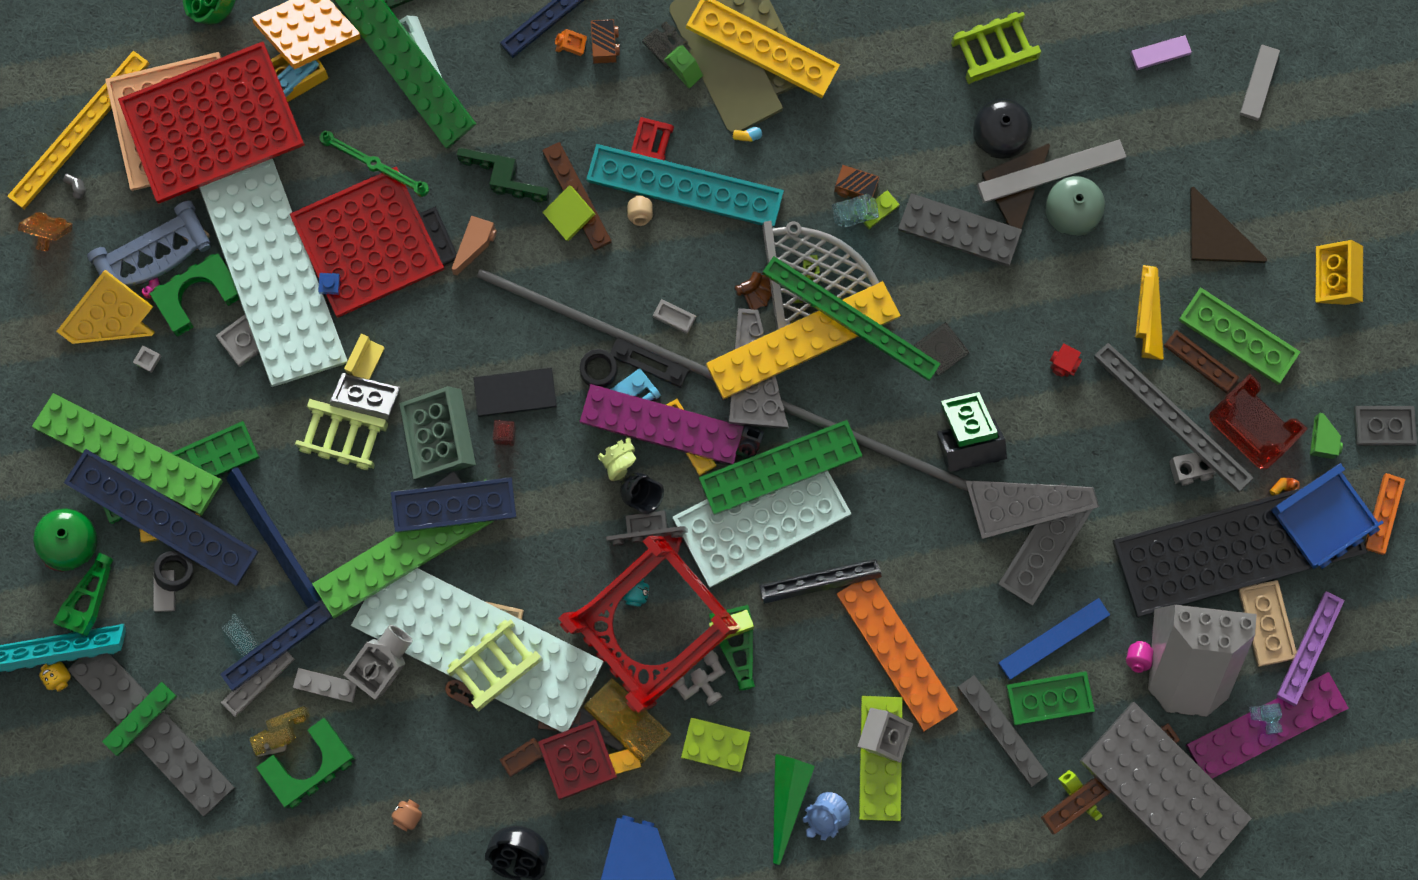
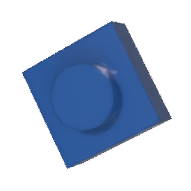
[318,273,340,295]

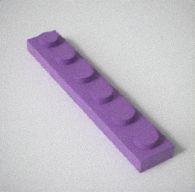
[1276,591,1345,706]

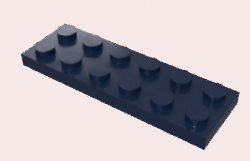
[391,477,517,533]

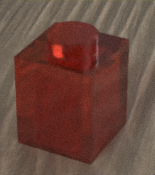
[493,420,516,446]

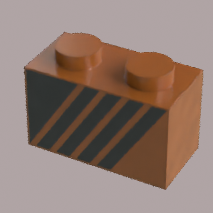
[591,19,620,64]
[834,165,879,204]

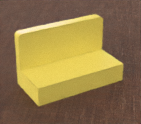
[344,334,385,380]

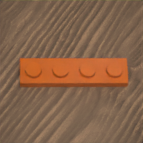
[1365,473,1405,555]

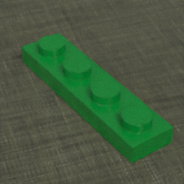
[102,682,178,756]

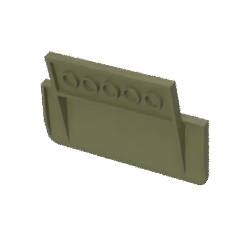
[670,0,798,133]

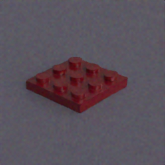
[538,720,617,800]

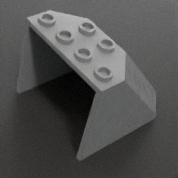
[1148,605,1257,717]

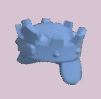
[803,792,850,840]

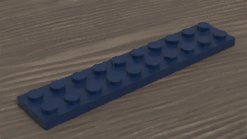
[64,449,259,586]

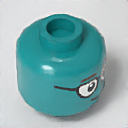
[622,578,650,607]

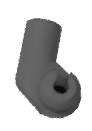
[63,173,86,199]

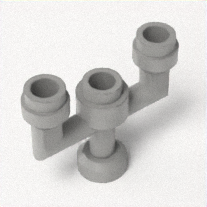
[672,650,726,706]

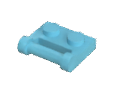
[610,368,661,401]

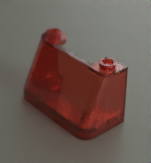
[1209,374,1308,469]

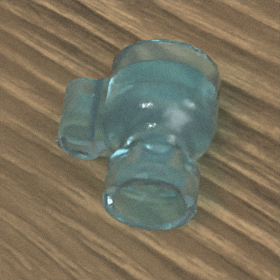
[1249,703,1283,734]

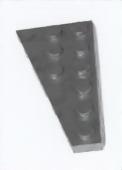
[966,480,1099,539]

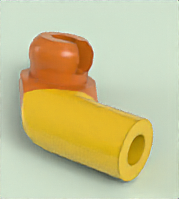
[1269,478,1300,496]

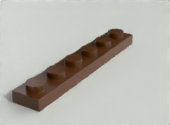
[542,142,612,251]

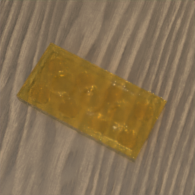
[584,678,671,763]

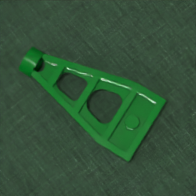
[53,553,113,637]
[709,605,755,691]

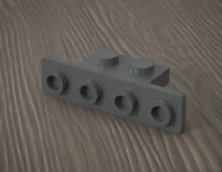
[606,511,688,546]

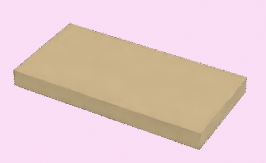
[1238,580,1297,667]

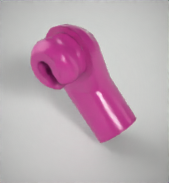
[142,277,160,299]

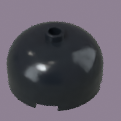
[973,99,1032,159]
[485,826,549,880]

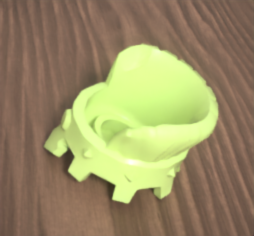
[598,437,636,481]

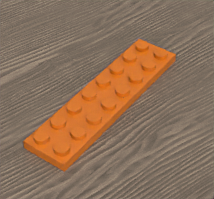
[836,579,958,732]

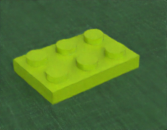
[681,718,750,773]

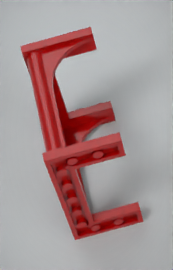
[558,536,741,713]

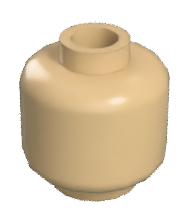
[627,196,653,226]

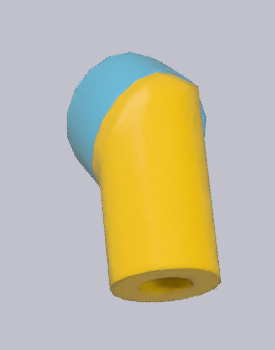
[733,127,762,142]

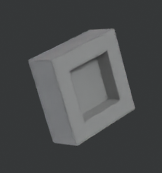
[133,346,162,373]

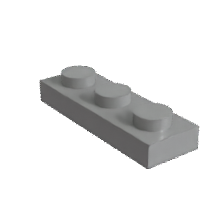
[293,668,357,703]

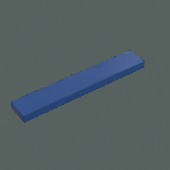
[998,598,1110,680]

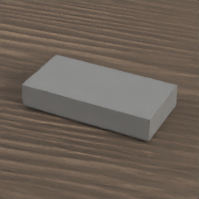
[653,299,696,334]
[154,570,175,612]

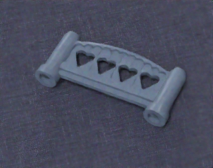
[87,201,211,287]

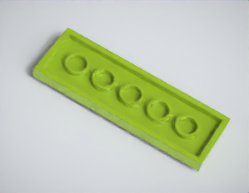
[859,696,902,821]

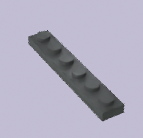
[957,675,1048,787]

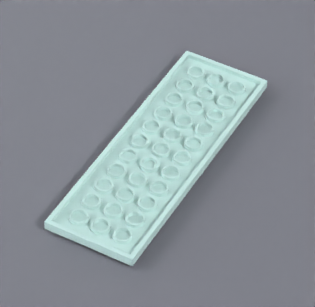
[199,158,348,387]
[351,568,604,732]

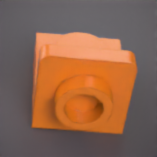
[555,29,587,56]

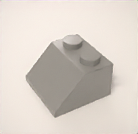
[857,708,913,763]

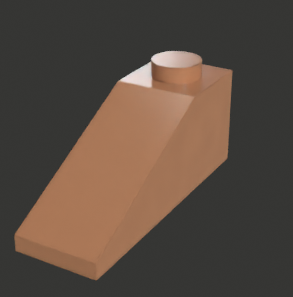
[452,216,497,275]

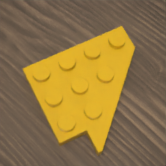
[56,270,155,344]

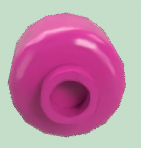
[1126,641,1153,673]

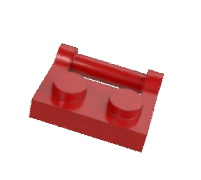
[631,117,674,161]

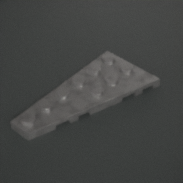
[729,308,789,429]

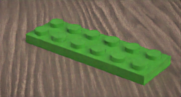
[1178,287,1300,385]

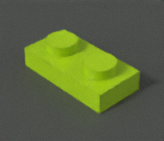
[857,190,900,229]

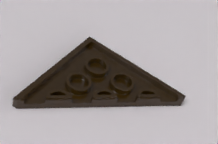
[982,143,1050,229]
[1190,187,1267,263]

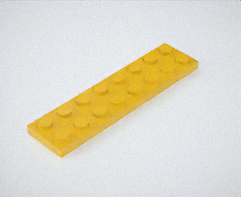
[686,0,840,98]

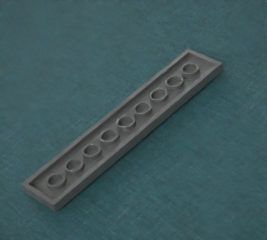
[67,653,235,817]

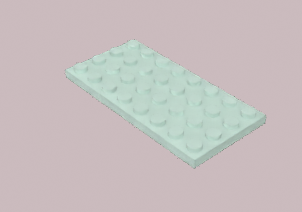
[672,471,851,588]

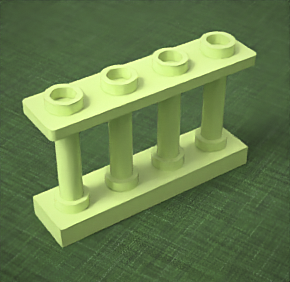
[295,399,388,470]
[446,619,543,711]

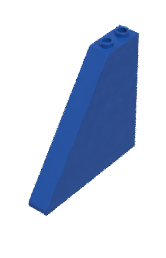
[601,815,676,880]

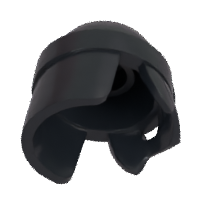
[620,473,664,514]

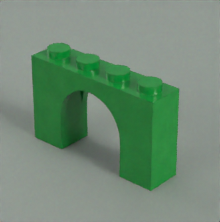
[149,253,239,337]
[256,718,355,809]

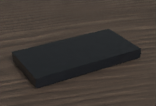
[473,368,557,417]

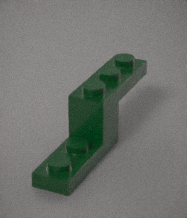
[457,147,549,203]

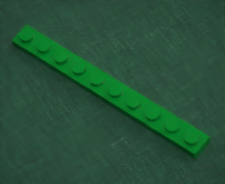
[762,256,940,381]

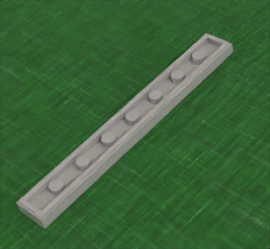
[977,139,1126,203]

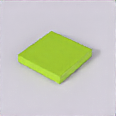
[543,185,595,241]

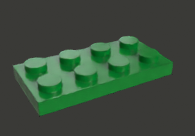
[1006,671,1095,726]

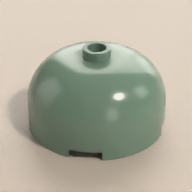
[1045,176,1105,236]

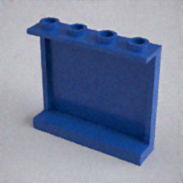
[1271,463,1384,569]

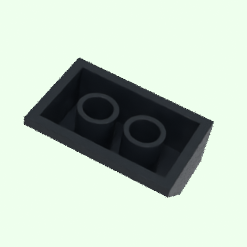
[937,419,1007,472]

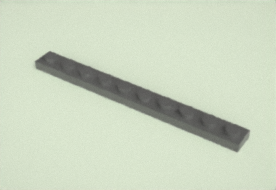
[1094,343,1253,493]

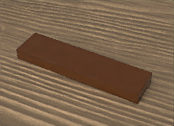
[1164,330,1239,394]

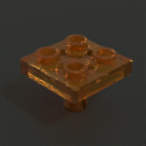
[18,212,73,251]

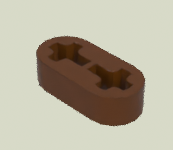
[445,680,475,708]

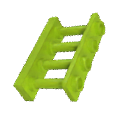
[951,12,1041,84]

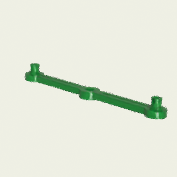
[320,131,429,197]

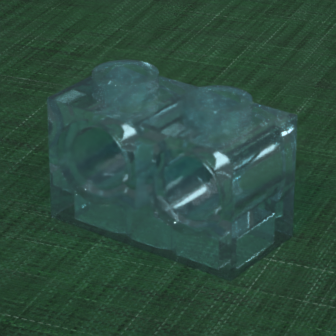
[832,194,879,228]

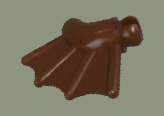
[734,272,772,310]

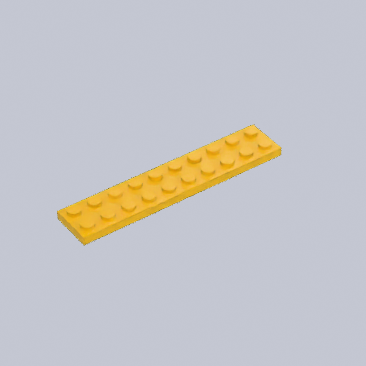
[706,281,901,400]

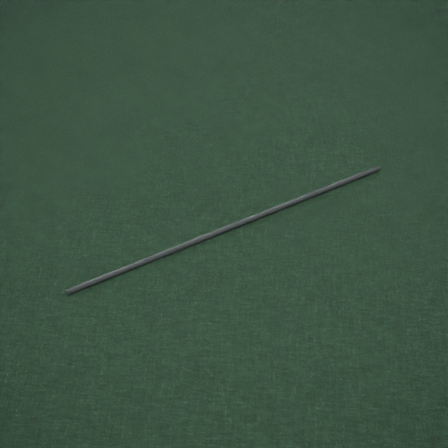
[477,269,969,492]

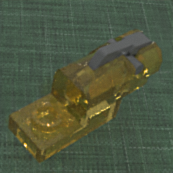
[250,706,310,757]

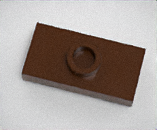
[500,738,543,777]

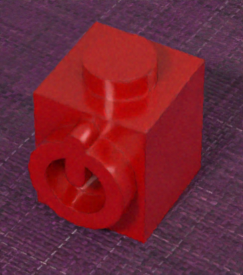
[1049,343,1082,377]

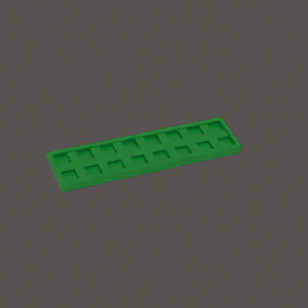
[699,420,862,515]
[103,421,260,524]

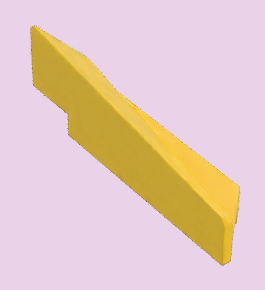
[1135,265,1164,360]

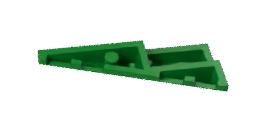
[773,754,815,865]

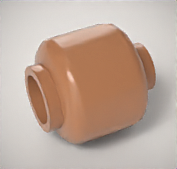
[391,799,422,832]

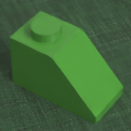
[664,45,703,89]
[1310,413,1343,459]

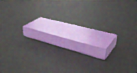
[1130,35,1192,70]

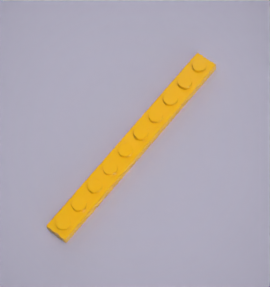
[7,51,150,210]

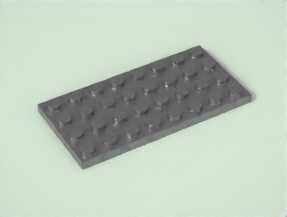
[1079,702,1252,879]

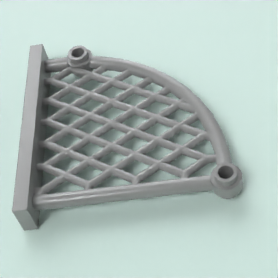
[762,221,888,330]

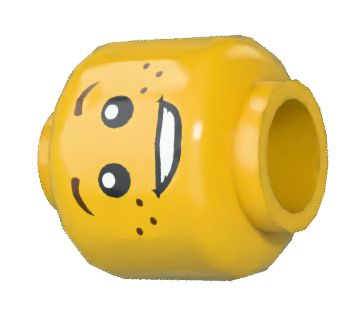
[39,661,71,692]

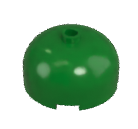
[183,0,236,25]
[33,508,97,571]

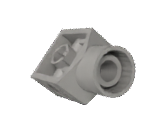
[343,625,413,700]

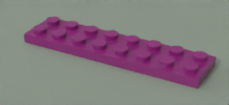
[580,384,744,465]
[1186,672,1349,779]

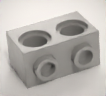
[1169,452,1216,486]

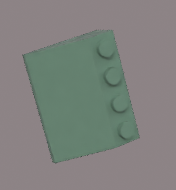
[399,386,476,480]

